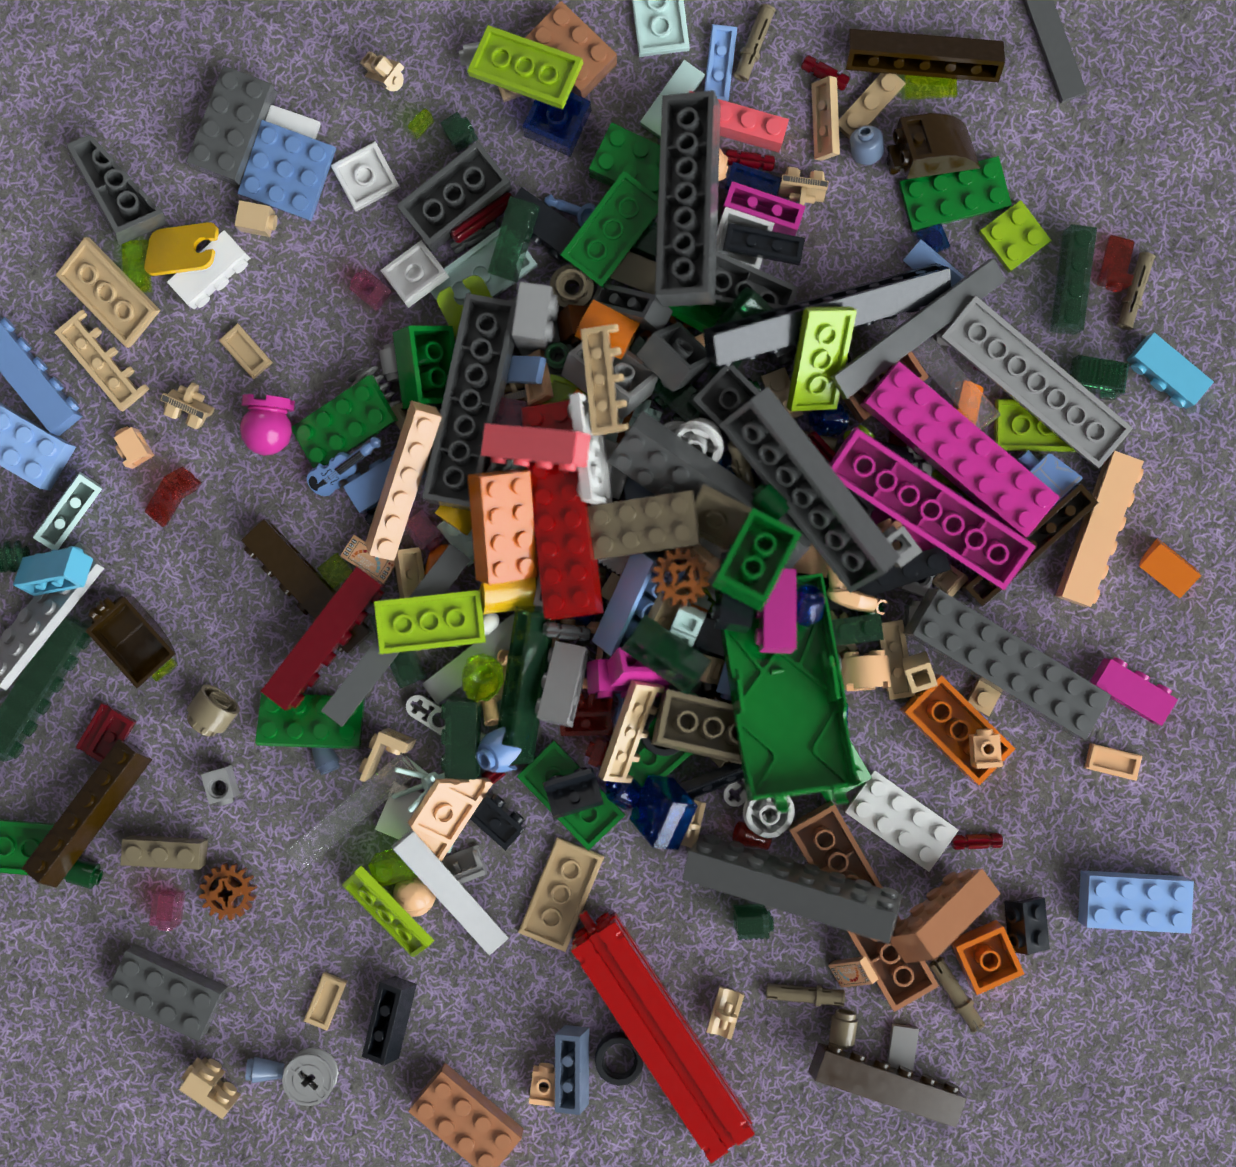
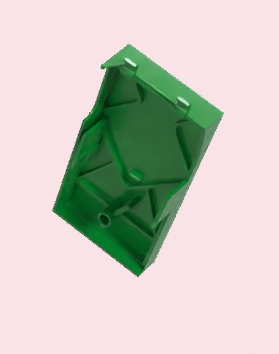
[714,573,862,813]

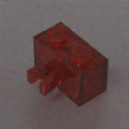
[560,693,614,736]

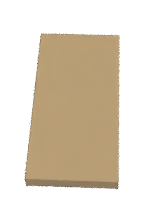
[56,237,161,348]
[518,836,604,952]

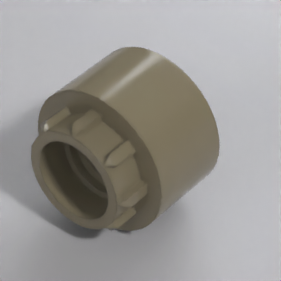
[550,264,594,310]
[187,685,240,737]

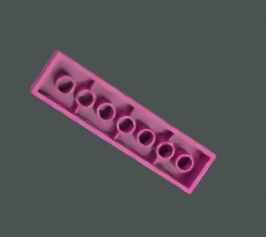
[860,361,1060,538]
[829,426,1036,590]

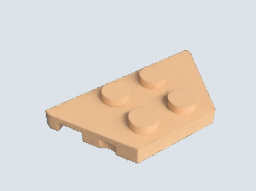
[407,778,493,861]

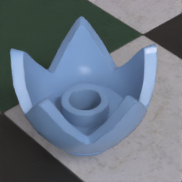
[476,727,522,773]

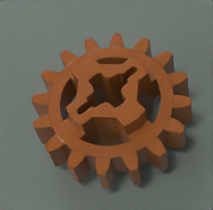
[650,548,710,607]
[199,863,257,921]

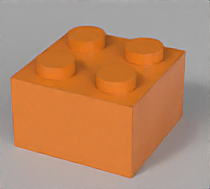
[951,920,1024,995]

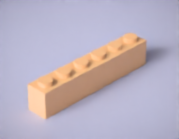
[365,401,441,561]
[1055,451,1144,607]

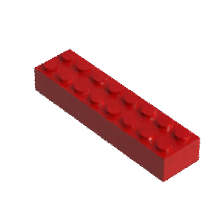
[521,400,604,620]

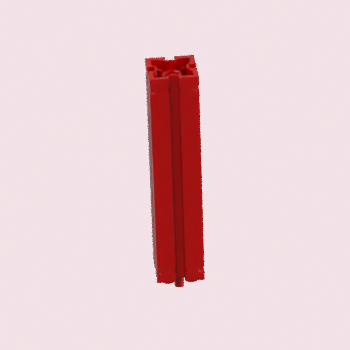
[571,910,755,1163]

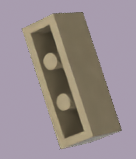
[121,835,208,870]

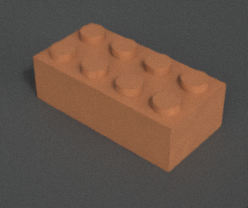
[890,868,1000,963]
[408,1063,524,1167]

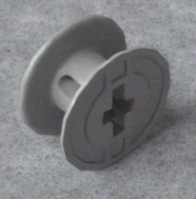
[282,1047,338,1106]

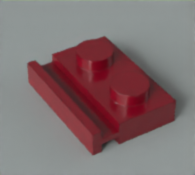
[75,703,137,763]

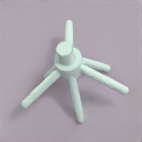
[392,756,451,812]

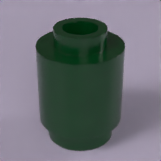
[544,342,570,371]
[751,483,790,521]
[63,858,103,889]

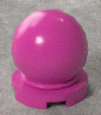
[239,394,295,456]

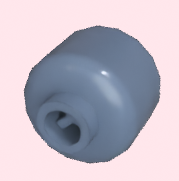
[849,126,885,165]

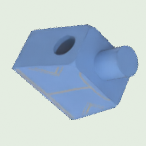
[1017,450,1083,505]

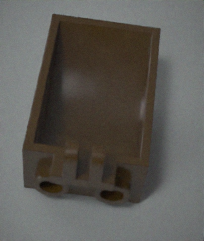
[886,113,980,179]
[86,596,176,689]

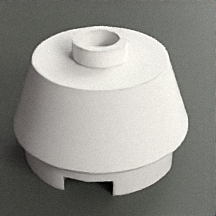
[674,418,723,462]
[743,796,795,838]

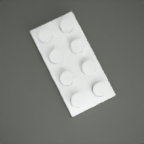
[568,393,613,505]
[844,770,959,872]

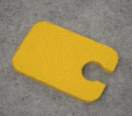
[144,222,219,276]

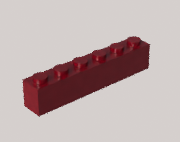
[260,566,386,711]

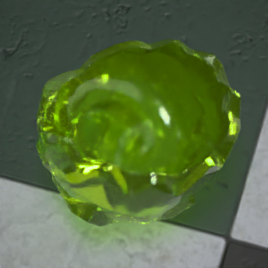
[462,653,504,702]

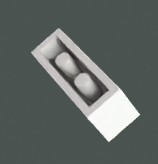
[167,230,251,310]

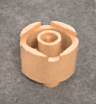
[840,650,891,691]

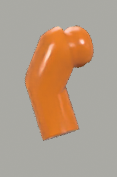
[424,544,448,575]

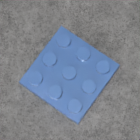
[237,120,336,221]

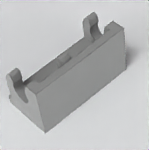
[441,844,488,884]

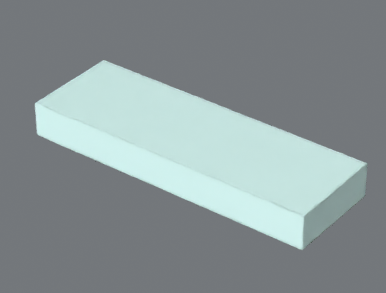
[640,60,705,139]

